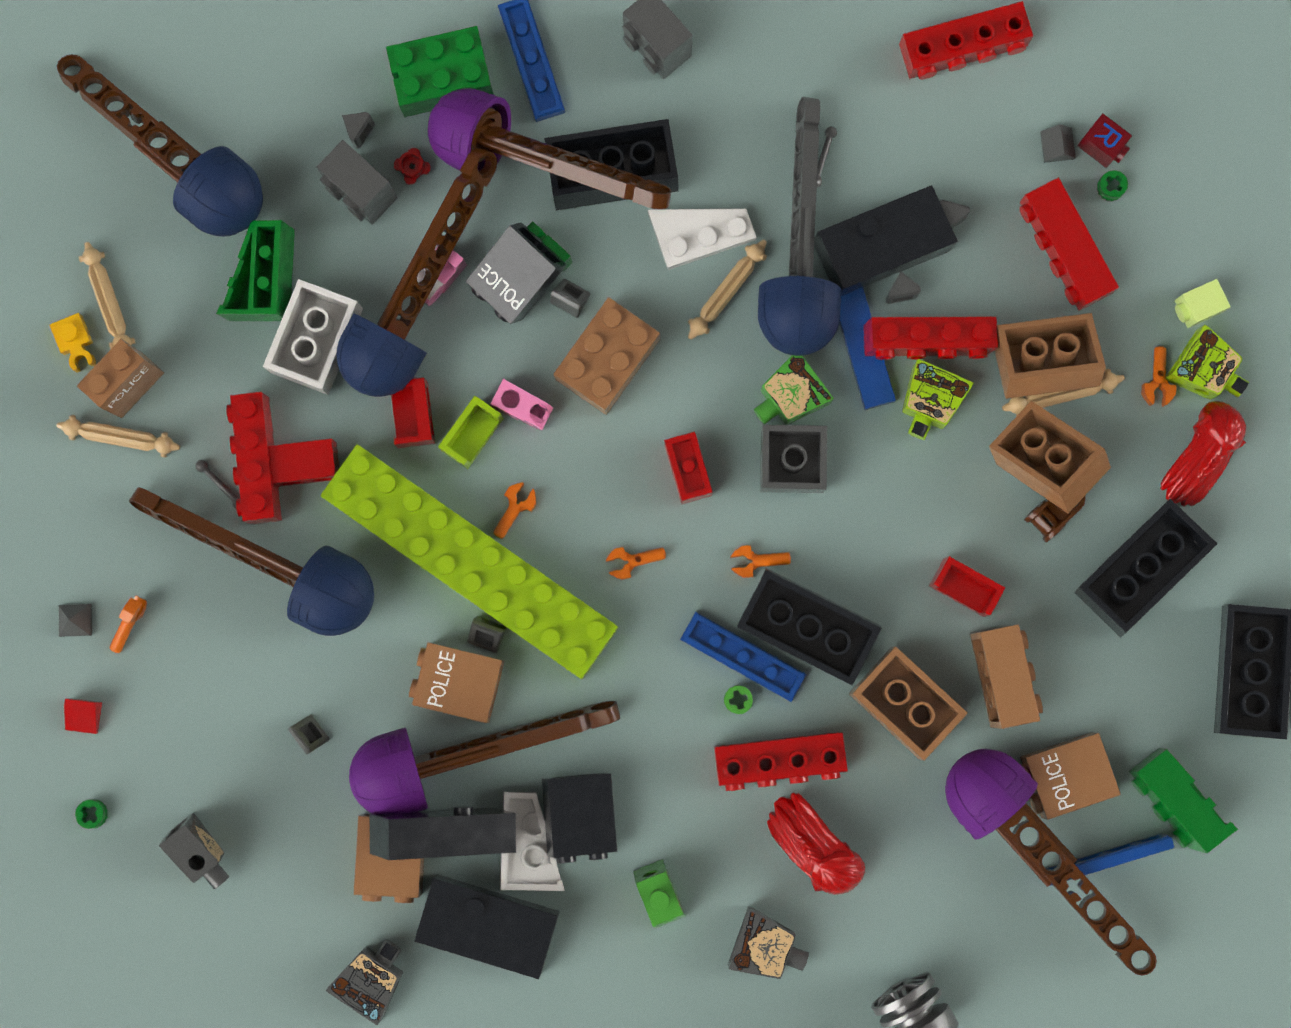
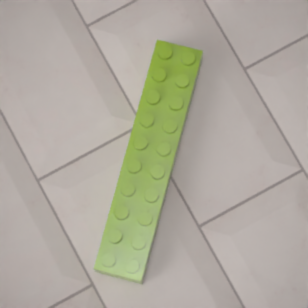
[320,444,619,680]

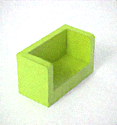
[438,396,504,470]

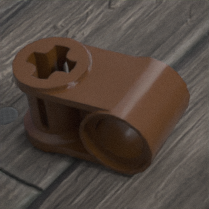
[1024,496,1086,542]

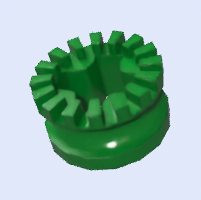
[1097,170,1128,201]
[75,800,108,829]

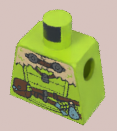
[1166,324,1249,400]
[902,359,974,440]

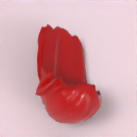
[1160,401,1246,507]
[767,793,865,895]

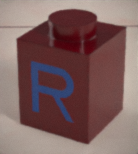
[1077,113,1132,168]

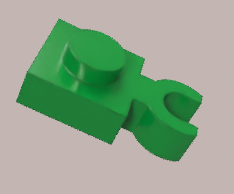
[527,221,572,272]

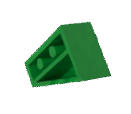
[216,220,295,321]
[1129,748,1238,854]

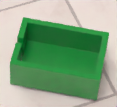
[386,26,494,117]

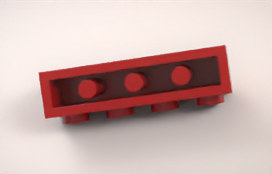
[899,1,1033,80]
[1019,177,1119,311]
[863,316,998,360]
[226,392,282,524]
[714,732,848,791]

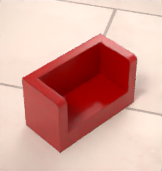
[391,377,436,449]
[664,431,713,505]
[268,438,340,487]
[929,556,1006,617]

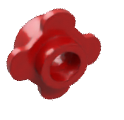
[394,148,431,185]

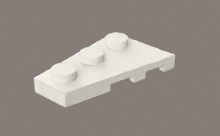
[648,209,757,270]
[500,792,565,891]

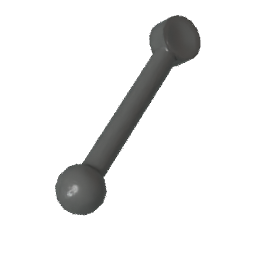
[817,126,837,188]
[196,460,239,509]

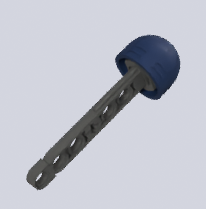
[758,96,841,356]

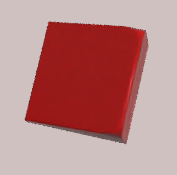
[64,698,102,734]

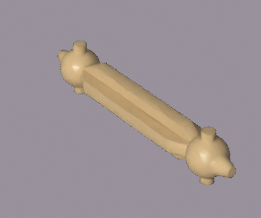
[688,239,767,340]
[79,242,135,349]
[1002,369,1125,417]
[56,415,180,458]

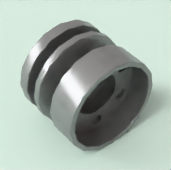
[871,973,959,1028]

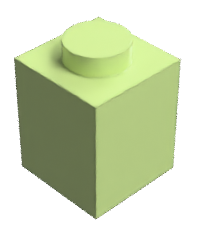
[1174,279,1231,328]

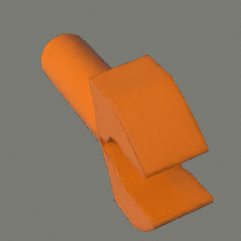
[1141,346,1176,407]
[493,482,537,539]
[730,545,791,578]
[606,547,666,580]
[110,595,147,653]

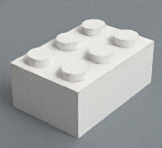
[263,279,363,395]

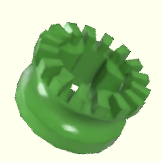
[724,685,753,714]

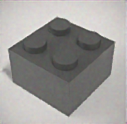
[622,0,693,79]
[317,140,397,225]
[760,425,827,493]

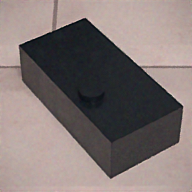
[544,119,679,210]
[814,185,958,296]
[1074,499,1218,638]
[737,568,882,686]
[1214,604,1291,740]
[369,806,516,860]
[414,874,560,979]

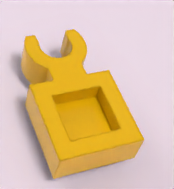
[49,313,96,373]

